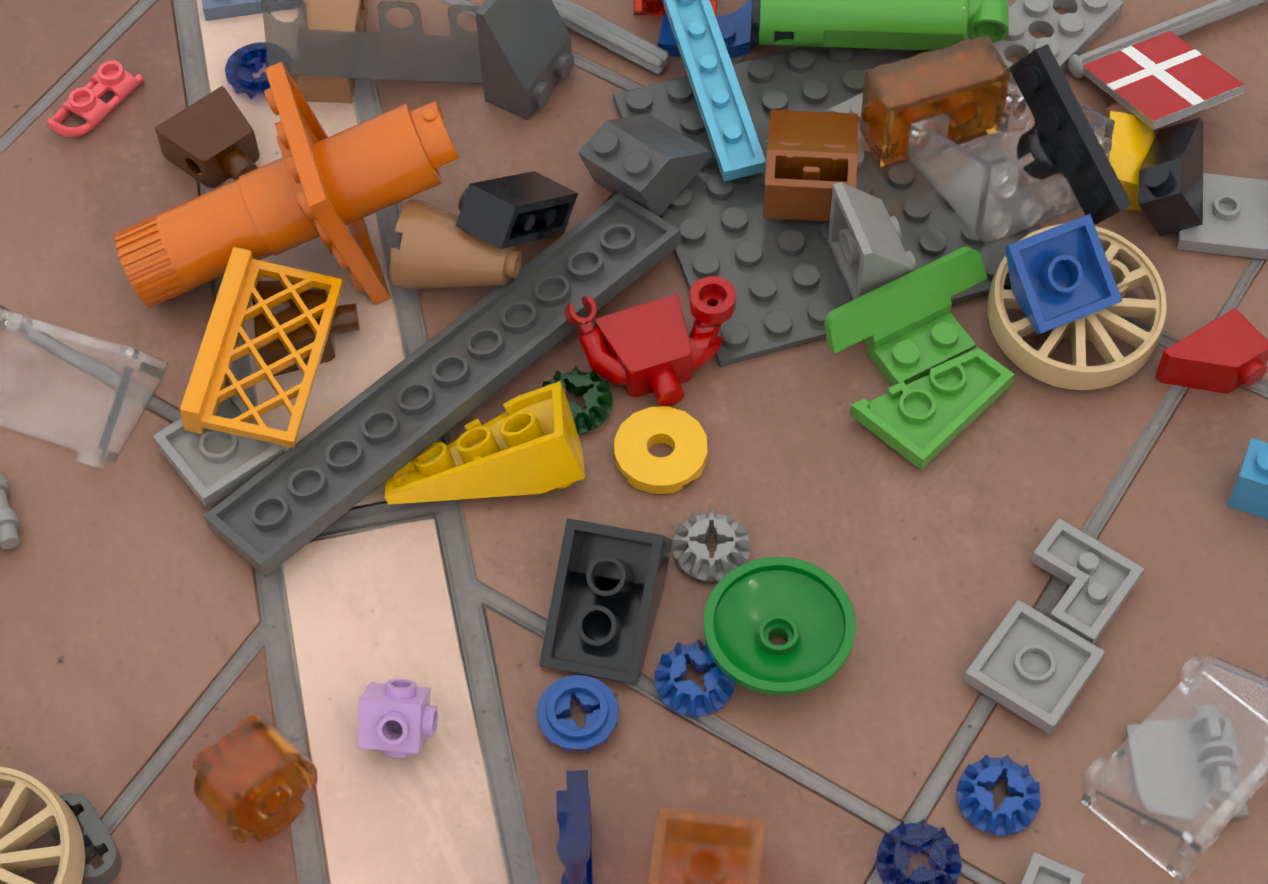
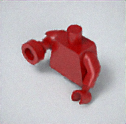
[564,276,736,407]

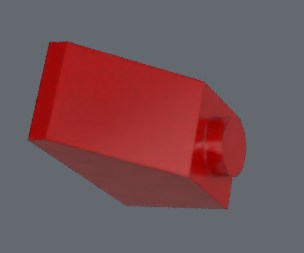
[1155,308,1268,394]

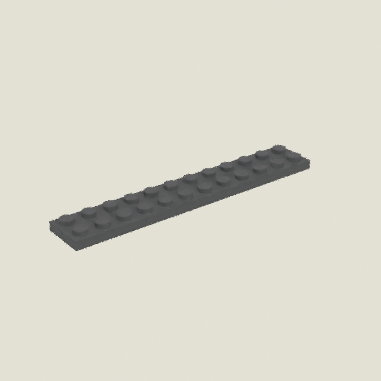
[203,193,683,577]

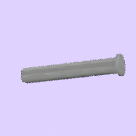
[552,0,670,74]

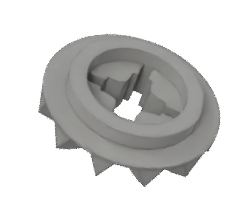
[672,508,751,582]

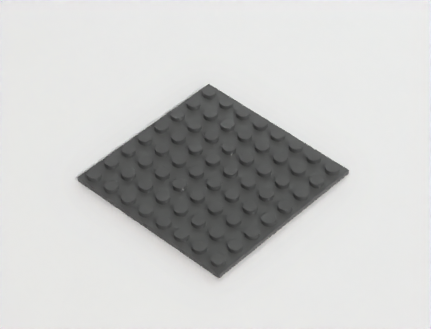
[613,46,1041,367]

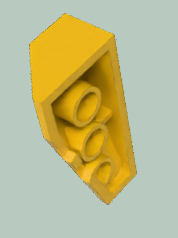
[384,381,585,505]

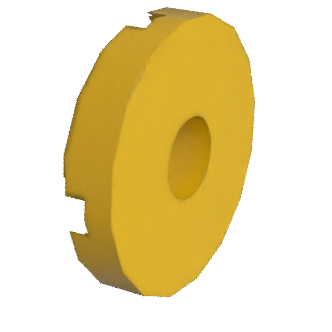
[614,406,708,494]

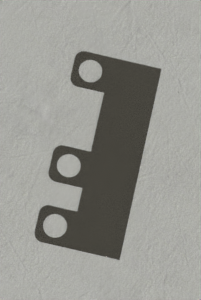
[261,0,483,84]

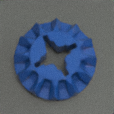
[655,639,735,717]
[537,675,619,753]
[957,754,1041,836]

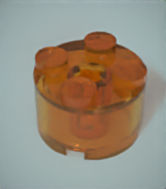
[192,715,318,843]

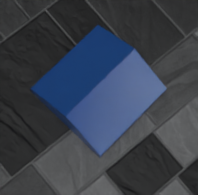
[1005,214,1122,334]

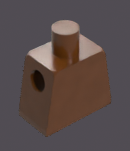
[155,86,260,188]
[252,281,360,377]

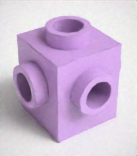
[357,679,438,758]

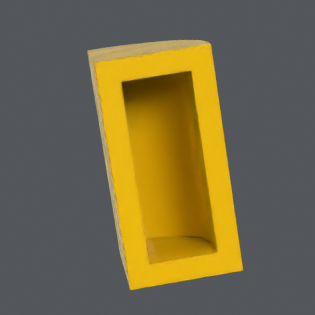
[1103,111,1156,211]

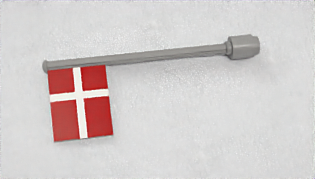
[1068,0,1268,130]

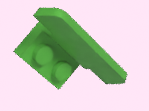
[824,246,988,386]

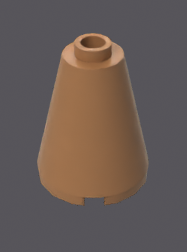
[390,199,522,289]

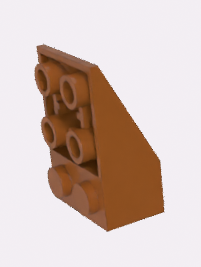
[764,109,858,221]

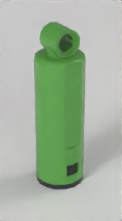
[750,0,1009,51]

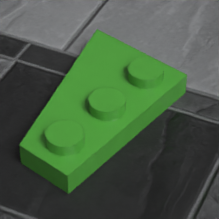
[850,347,1015,470]

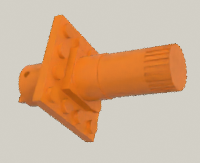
[114,61,459,307]

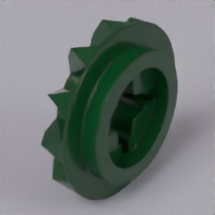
[542,366,613,434]

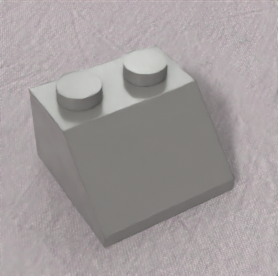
[828,182,917,300]

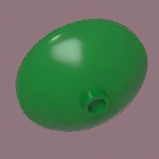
[704,556,856,696]

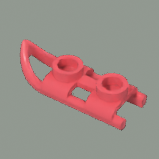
[47,60,144,138]

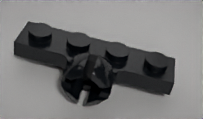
[1009,44,1132,225]

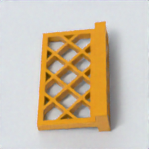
[180,247,343,448]

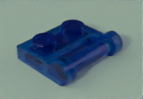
[556,770,593,884]

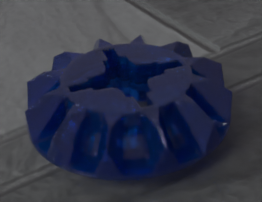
[225,42,292,100]
[876,819,962,884]

